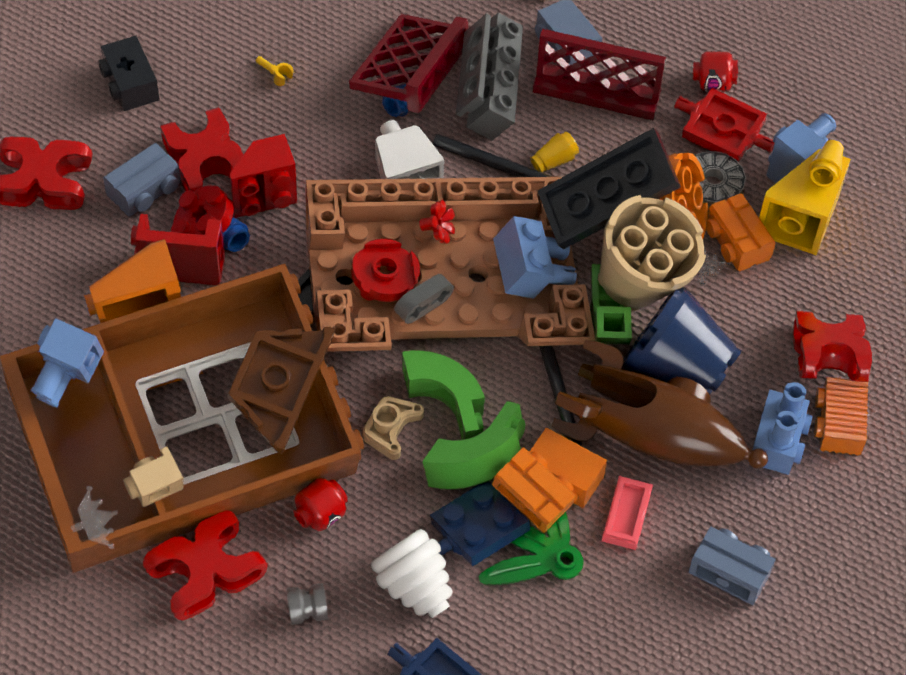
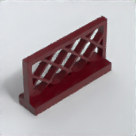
[349,14,468,113]
[532,28,666,121]

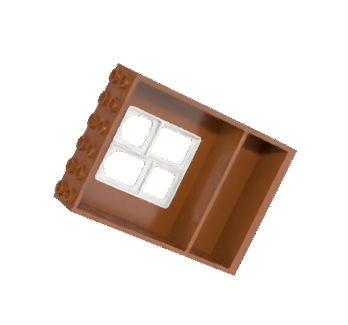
[0,263,364,573]

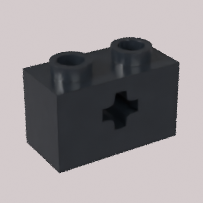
[98,35,160,111]

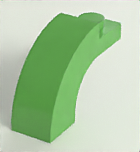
[590,264,632,345]
[402,350,485,440]
[422,401,525,489]

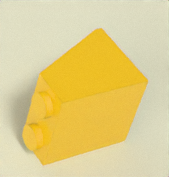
[759,149,851,255]

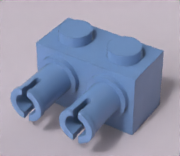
[766,113,836,183]
[493,216,577,299]
[31,318,104,408]
[752,382,813,475]

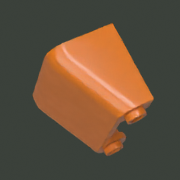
[84,239,203,390]

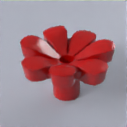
[419,200,455,244]

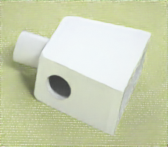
[375,120,444,179]

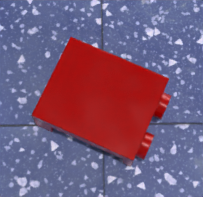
[131,214,225,285]

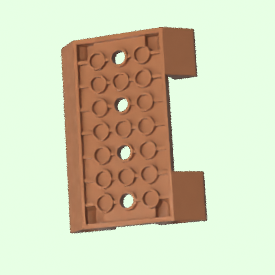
[306,177,595,352]

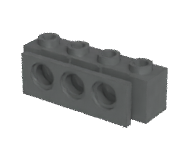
[456,12,523,140]

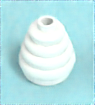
[371,529,452,618]

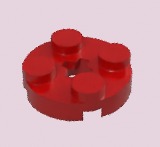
[171,185,234,235]
[351,239,420,302]

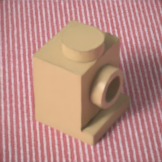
[123,446,183,507]

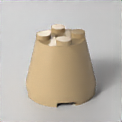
[598,195,706,311]

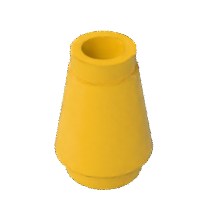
[530,131,579,173]
[809,140,844,187]

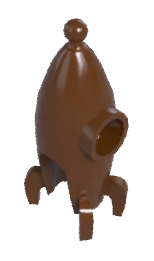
[552,340,768,469]

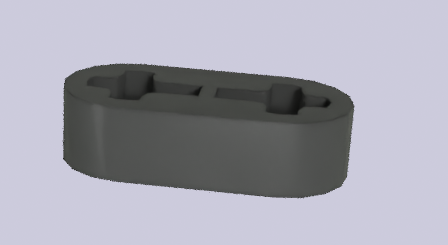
[394,274,454,324]

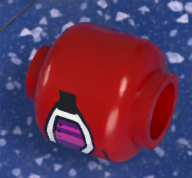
[693,51,738,92]
[293,478,348,531]

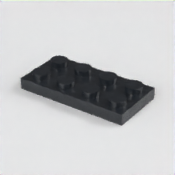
[538,128,681,250]

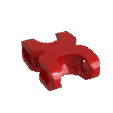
[160,107,243,191]
[0,137,93,210]
[792,311,872,382]
[143,510,268,621]

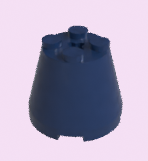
[622,287,741,395]

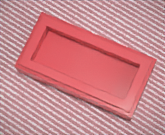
[602,476,653,550]

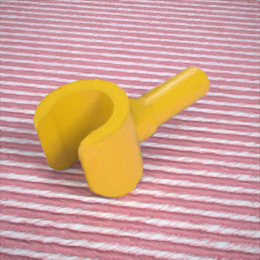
[256,56,294,87]

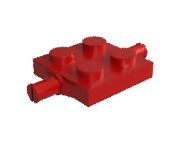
[674,88,775,163]

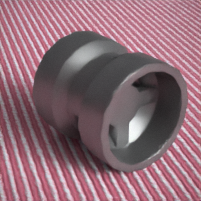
[286,583,328,625]

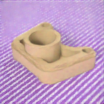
[363,396,424,460]

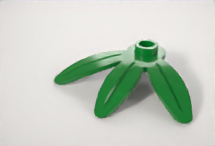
[479,512,584,585]

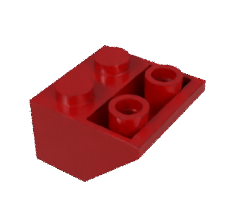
[230,134,297,218]

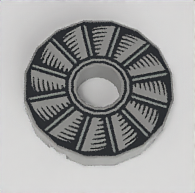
[695,151,746,208]

